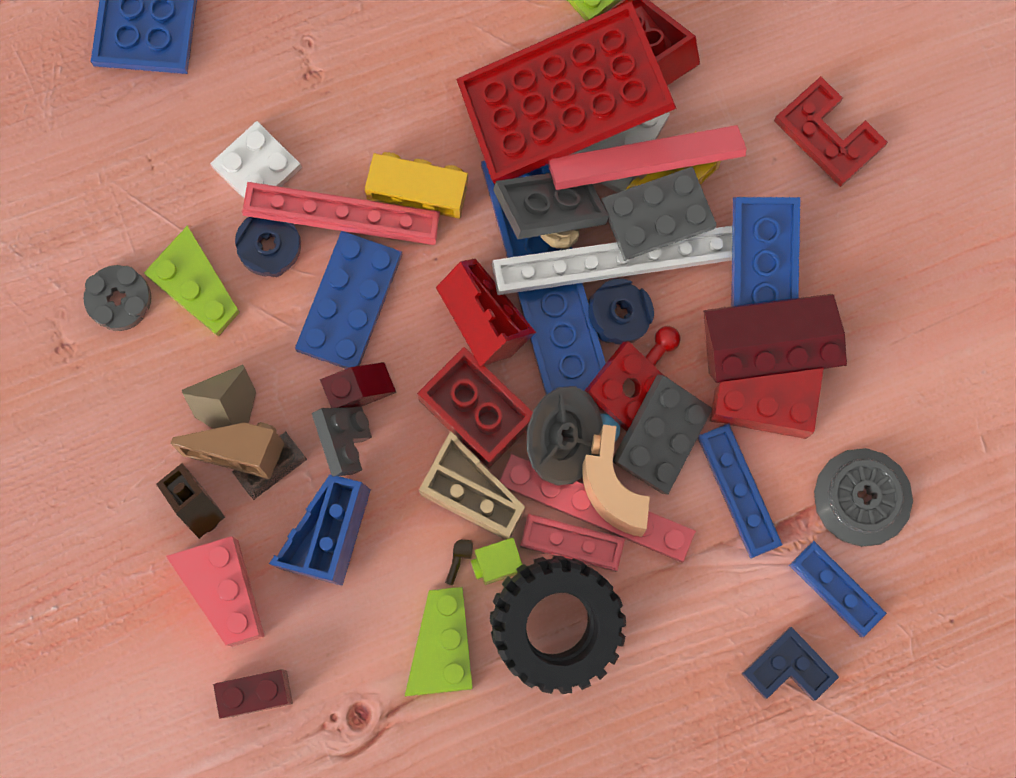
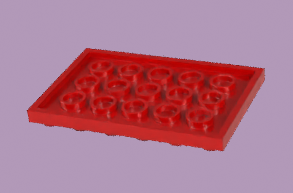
[456,1,677,185]

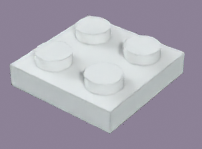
[210,121,302,199]

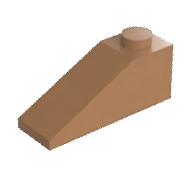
[171,422,285,479]

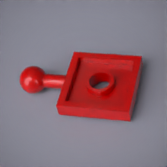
[584,326,681,432]

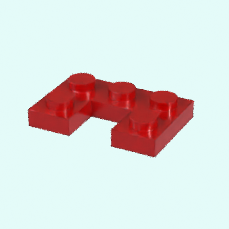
[774,76,888,187]

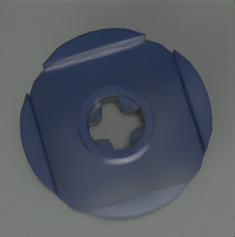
[235,217,301,277]
[588,278,654,345]

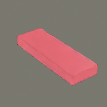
[520,514,625,572]

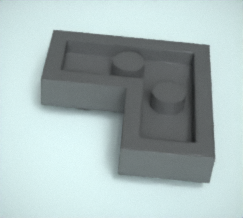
[311,407,372,477]

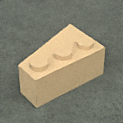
[419,431,525,540]

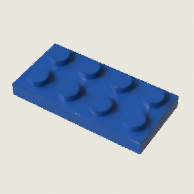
[731,197,801,306]
[295,231,402,369]

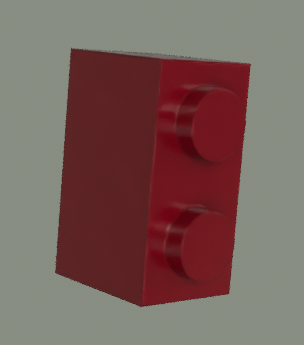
[213,669,293,719]

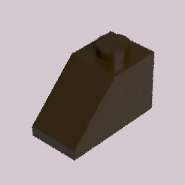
[156,463,225,539]

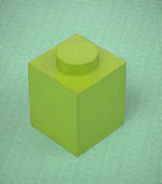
[470,537,522,585]

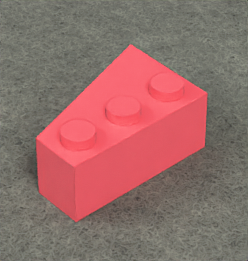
[166,536,265,647]

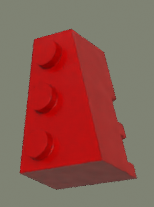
[436,259,536,367]
[710,368,824,439]

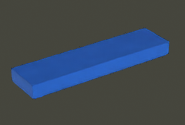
[698,423,783,559]

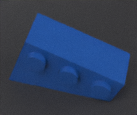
[269,474,371,586]

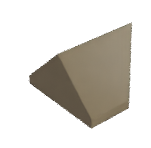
[182,365,256,429]

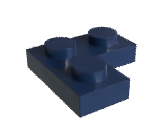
[741,627,839,701]

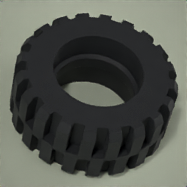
[490,556,626,694]

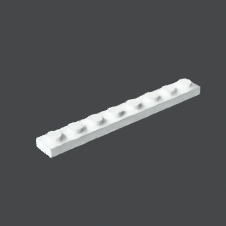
[492,226,732,295]

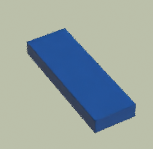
[789,541,887,638]

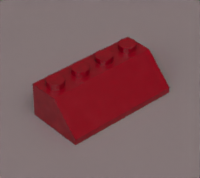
[703,294,847,383]

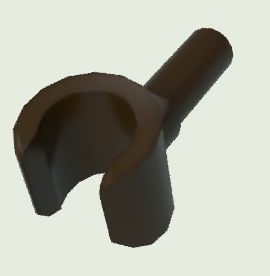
[445,540,473,585]

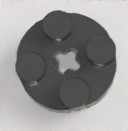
[83,265,151,331]

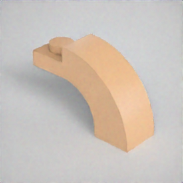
[582,424,650,537]

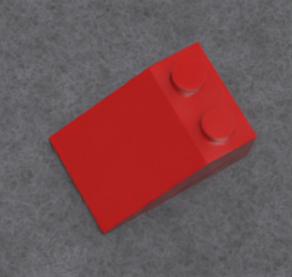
[611,0,700,86]

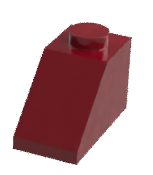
[320,362,396,408]

